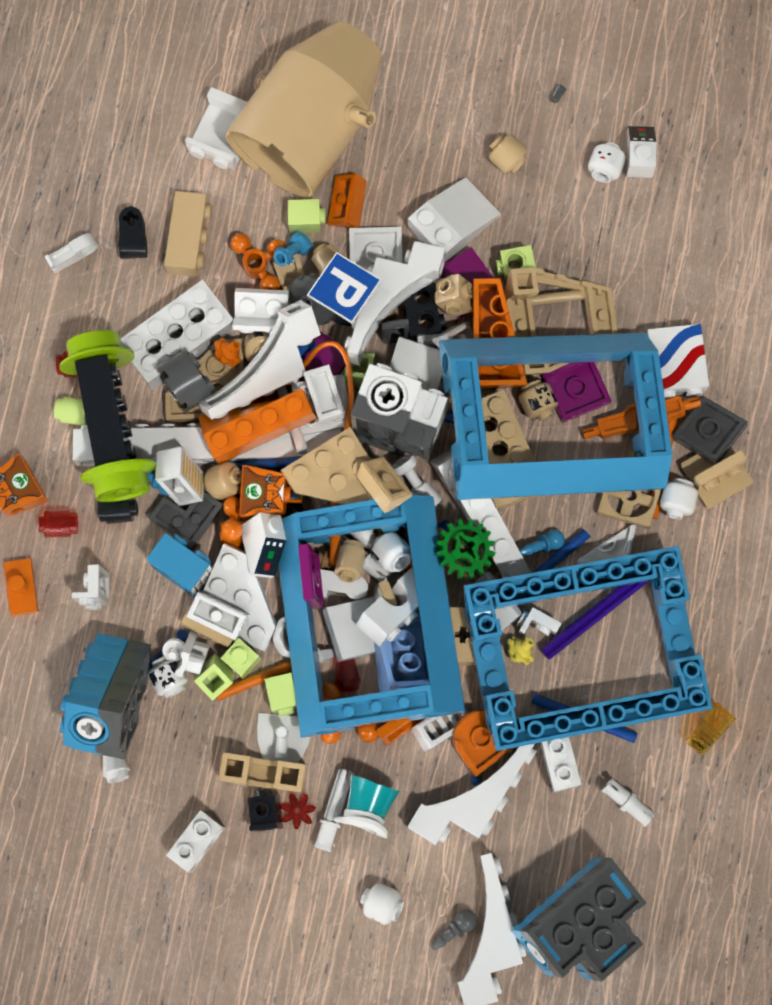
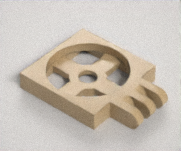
[598,450,661,529]

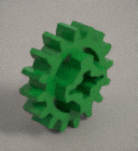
[435,519,495,579]

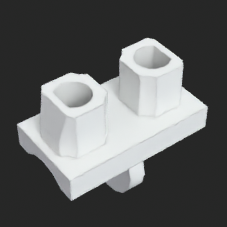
[162,631,210,677]

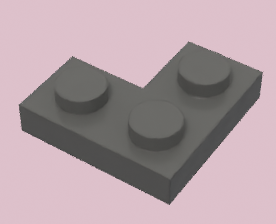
[148,492,223,550]

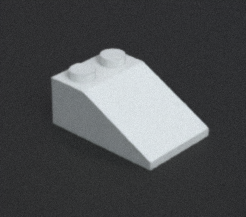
[408,177,501,263]

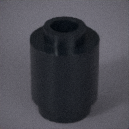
[98,499,138,524]

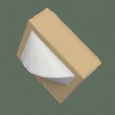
[373,580,397,606]

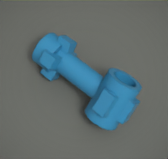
[274,231,314,266]

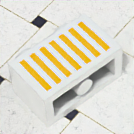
[155,446,205,506]

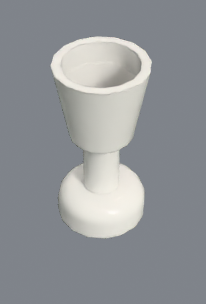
[391,454,442,506]

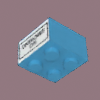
[146,533,213,598]

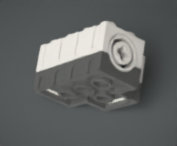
[350,363,448,460]

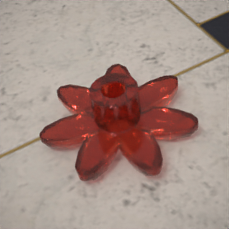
[281,793,316,830]

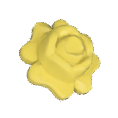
[507,636,534,665]

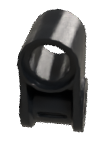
[119,206,148,259]

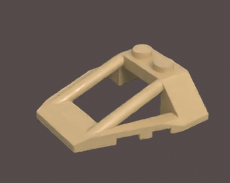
[504,267,618,375]

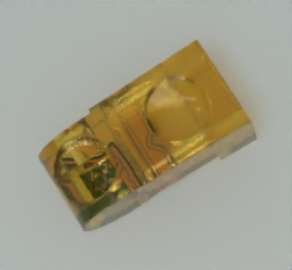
[685,702,737,756]

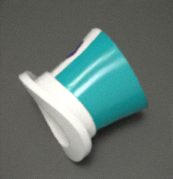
[334,775,400,839]

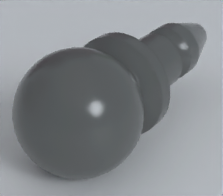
[431,910,477,950]

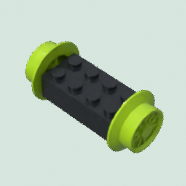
[59,330,156,502]

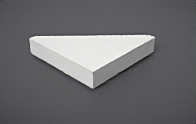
[577,524,636,564]

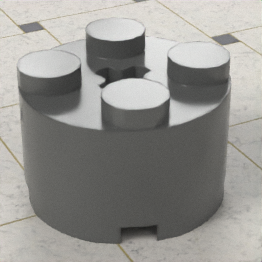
[155,351,215,413]

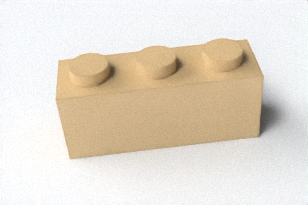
[164,191,213,277]

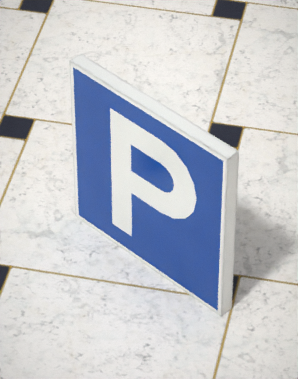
[307,252,382,324]

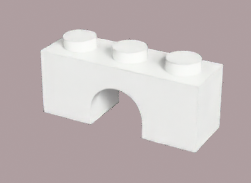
[356,567,419,647]

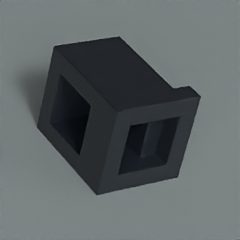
[248,790,283,832]

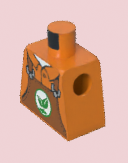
[0,453,48,516]
[239,465,303,520]

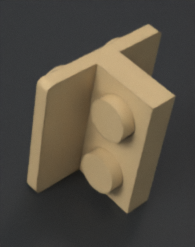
[680,447,753,509]

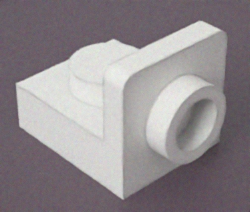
[517,607,562,636]

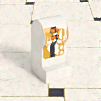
[321,569,369,601]

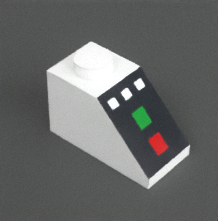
[626,126,657,178]
[242,512,286,578]

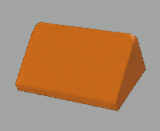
[327,173,366,228]

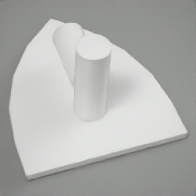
[257,713,310,763]

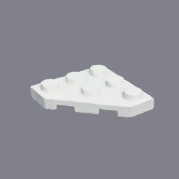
[203,543,277,652]

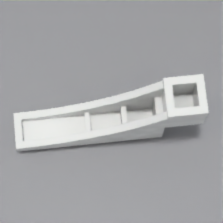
[344,241,446,365]
[199,300,321,419]
[430,449,531,578]
[407,744,537,846]
[457,853,526,1005]

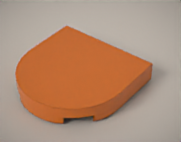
[453,710,514,777]

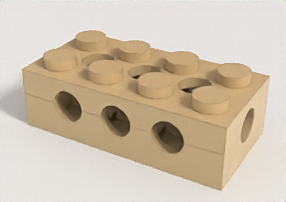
[481,389,535,511]

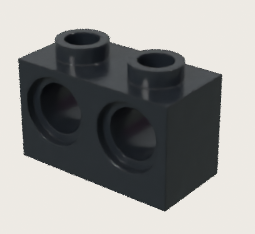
[403,283,446,342]

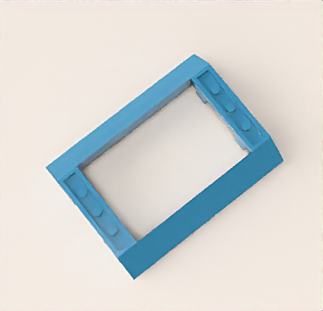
[439,333,672,500]
[279,495,465,738]
[464,546,713,751]

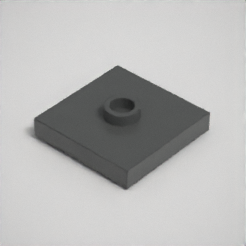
[672,396,748,465]

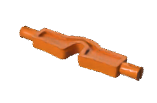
[582,396,701,440]

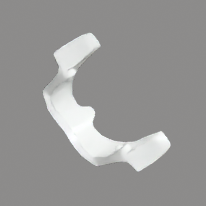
[273,617,336,663]

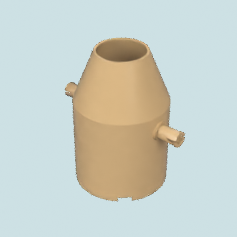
[225,21,382,198]

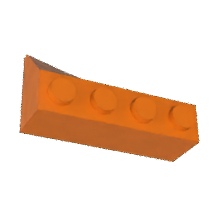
[473,278,528,389]
[198,388,318,464]

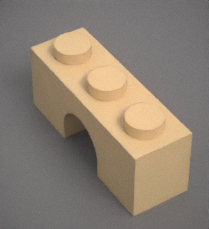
[218,752,307,794]

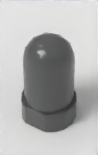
[550,84,567,103]

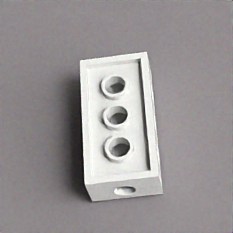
[121,279,235,390]

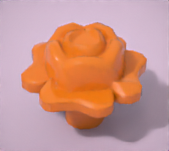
[214,338,241,367]

